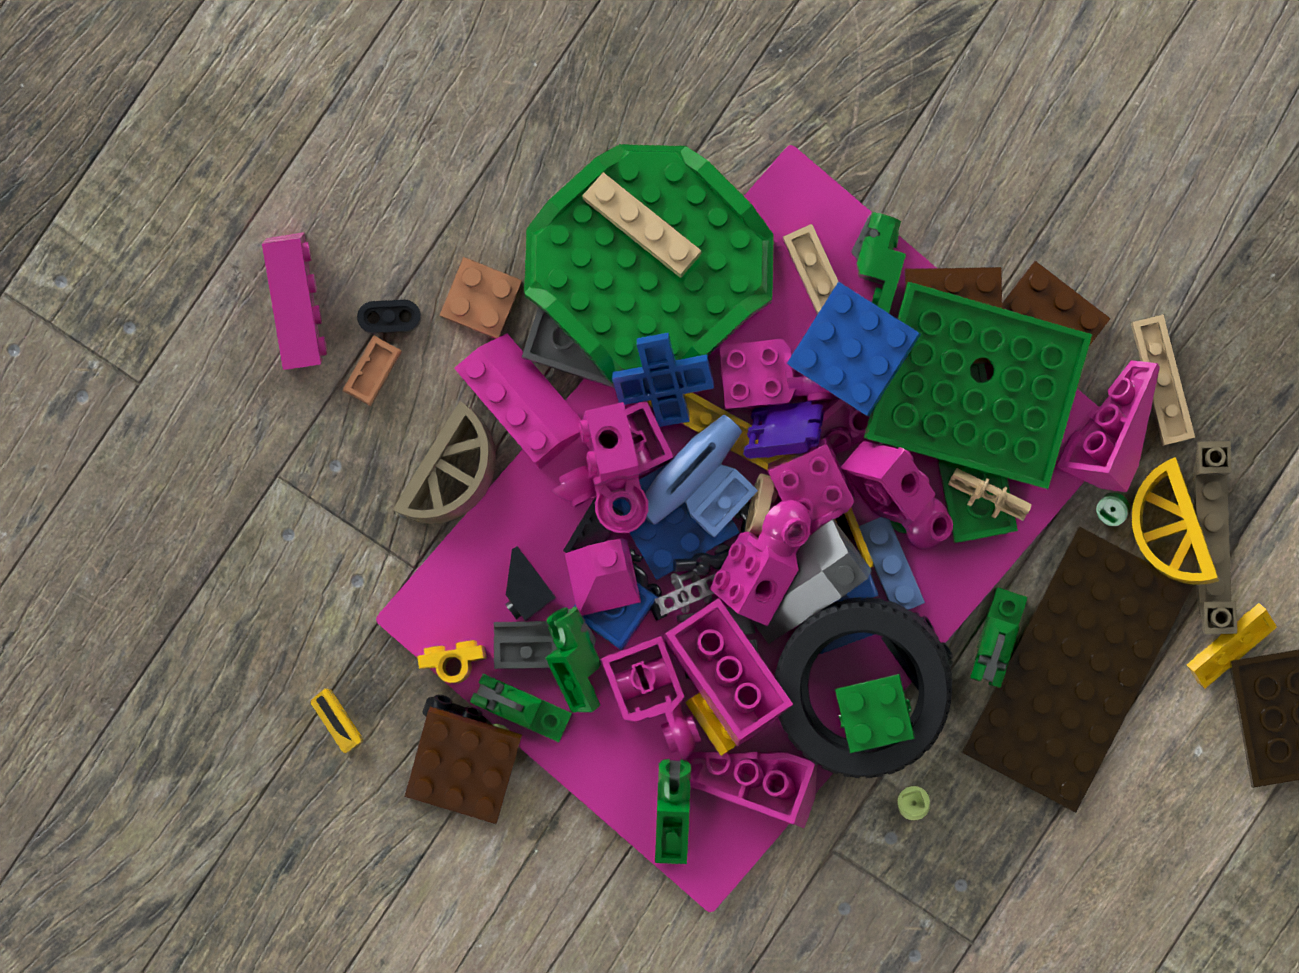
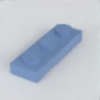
[859,517,925,610]

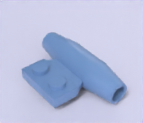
[645,415,758,537]

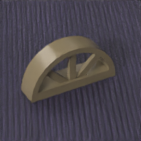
[392,401,496,524]

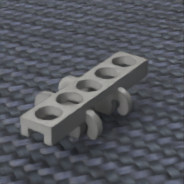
[655,571,716,616]

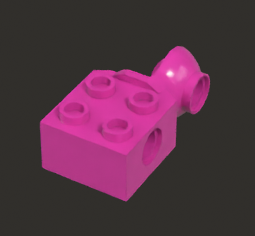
[719,339,836,412]
[552,401,674,507]
[579,402,648,533]
[768,437,854,534]
[840,440,953,549]
[710,500,811,626]
[601,636,701,760]

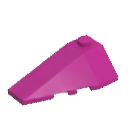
[686,752,817,828]

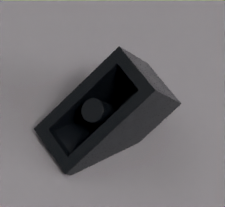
[505,546,556,621]

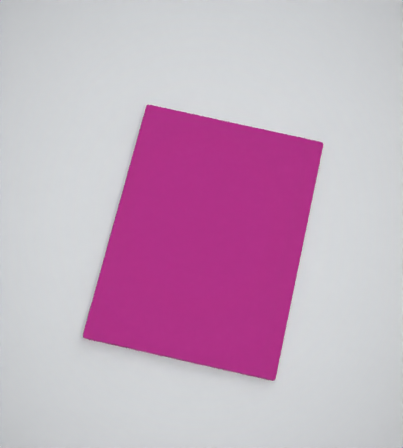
[376,145,1100,912]

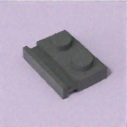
[494,621,557,669]

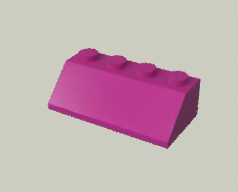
[454,333,581,469]
[664,598,793,747]

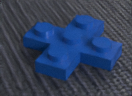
[612,333,714,427]

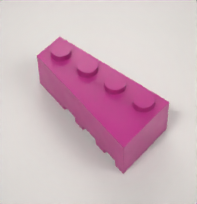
[262,232,327,370]

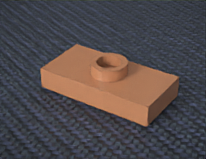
[342,335,402,407]

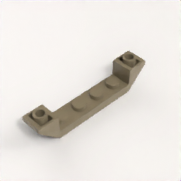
[1193,441,1237,634]

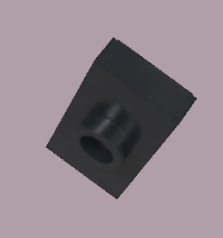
[563,496,624,553]

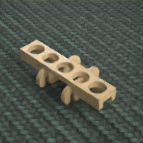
[948,468,1032,521]

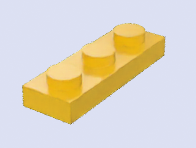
[1187,603,1277,689]

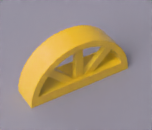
[1132,457,1219,584]

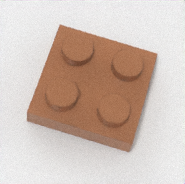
[440,257,522,339]

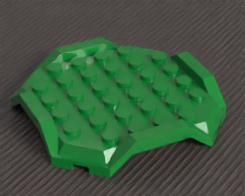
[524,144,774,386]

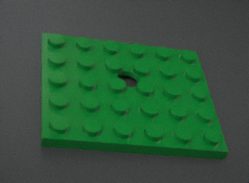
[864,282,1092,489]

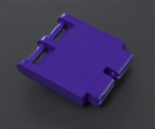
[743,401,825,459]

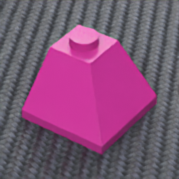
[565,538,641,616]

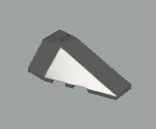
[750,519,872,644]

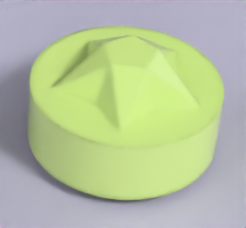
[898,786,930,820]

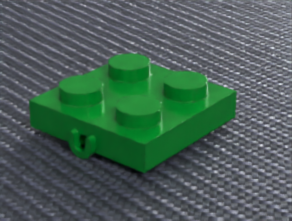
[835,674,915,753]

